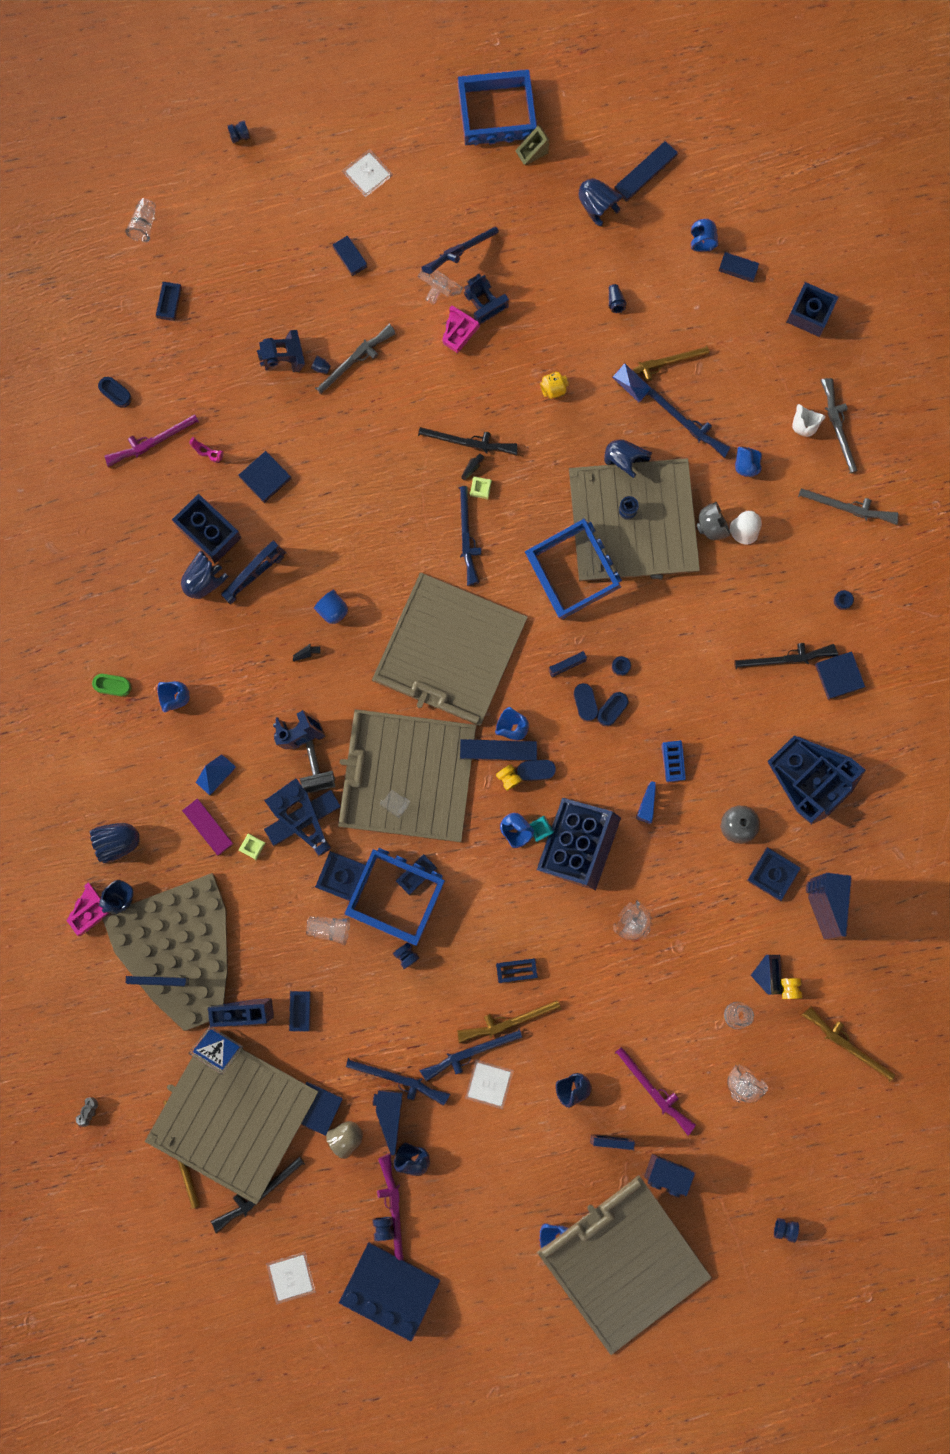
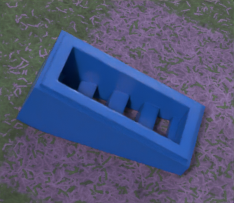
[661,740,686,782]
[636,781,656,824]

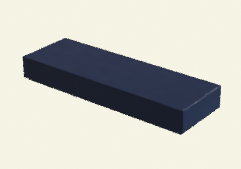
[125,976,189,986]

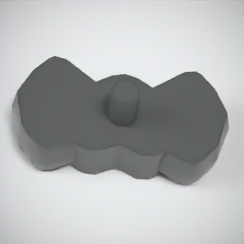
[76,1097,98,1127]

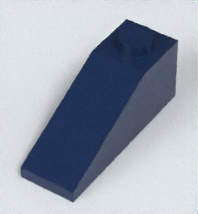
[208,998,274,1027]
[373,1090,403,1155]

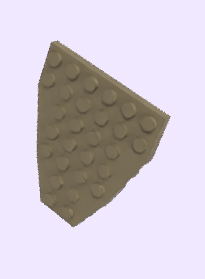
[103,873,228,1031]

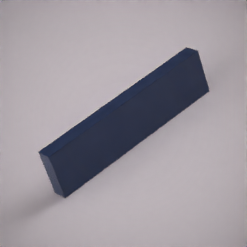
[614,141,678,202]
[460,739,537,761]
[264,790,341,846]

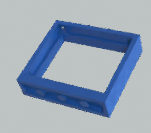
[458,69,537,146]
[525,519,622,620]
[345,848,445,946]

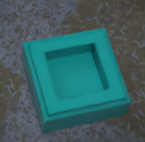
[530,816,554,842]

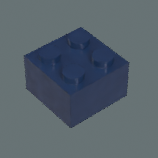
[786,282,839,337]
[644,1154,695,1198]

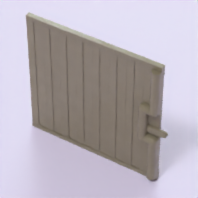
[569,458,700,581]
[372,572,527,726]
[338,709,476,843]
[145,1030,318,1205]
[537,1175,711,1355]

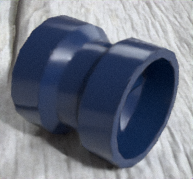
[227,120,250,144]
[619,496,639,520]
[393,942,419,969]
[373,1217,394,1241]
[774,1218,799,1243]

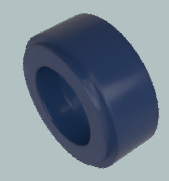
[833,590,854,610]
[612,656,631,676]

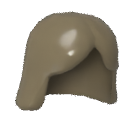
[326,1121,363,1159]

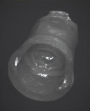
[125,198,156,243]
[306,916,350,945]
[724,1002,754,1030]

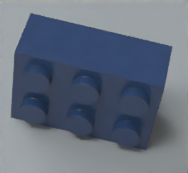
[172,494,242,564]

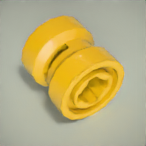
[496,764,522,791]
[781,978,802,999]

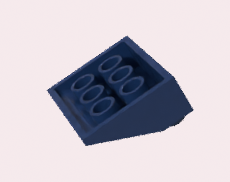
[537,798,621,891]
[806,873,851,940]
[339,1242,440,1342]

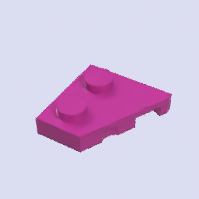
[442,305,480,353]
[67,882,109,937]

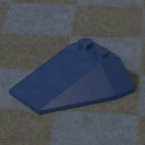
[768,735,866,825]

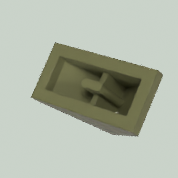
[515,125,549,165]

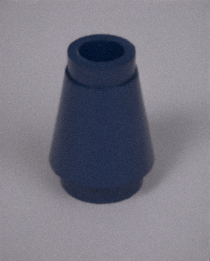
[608,284,627,313]

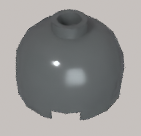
[697,502,730,540]
[720,805,760,844]

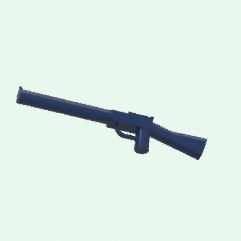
[421,226,499,274]
[647,388,731,458]
[458,486,481,586]
[419,1029,522,1082]
[346,1058,450,1106]

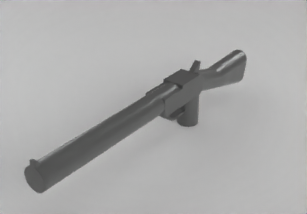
[315,323,396,394]
[820,378,858,474]
[798,488,898,525]

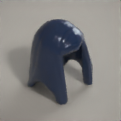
[578,179,622,227]
[604,439,652,478]
[181,551,229,599]
[90,823,140,863]

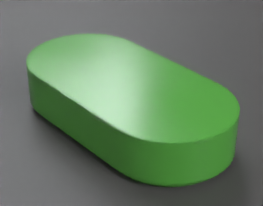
[92,674,131,697]

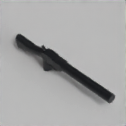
[418,427,517,456]
[734,643,838,670]
[211,1157,305,1234]

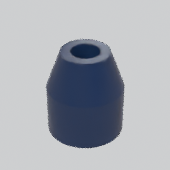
[311,356,331,374]

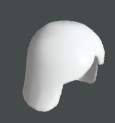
[792,404,826,437]
[729,511,762,545]

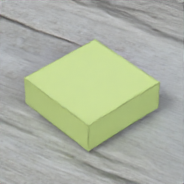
[470,476,492,499]
[239,834,266,860]

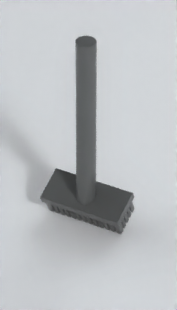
[300,739,336,794]

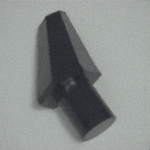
[461,454,484,480]
[293,643,321,662]

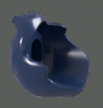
[99,880,134,914]

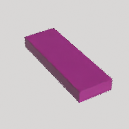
[182,799,233,856]

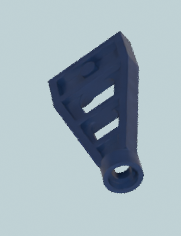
[221,540,287,604]
[264,778,331,856]

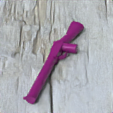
[105,414,199,468]
[615,1047,696,1136]
[377,1153,403,1260]

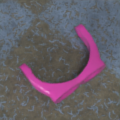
[189,437,223,463]

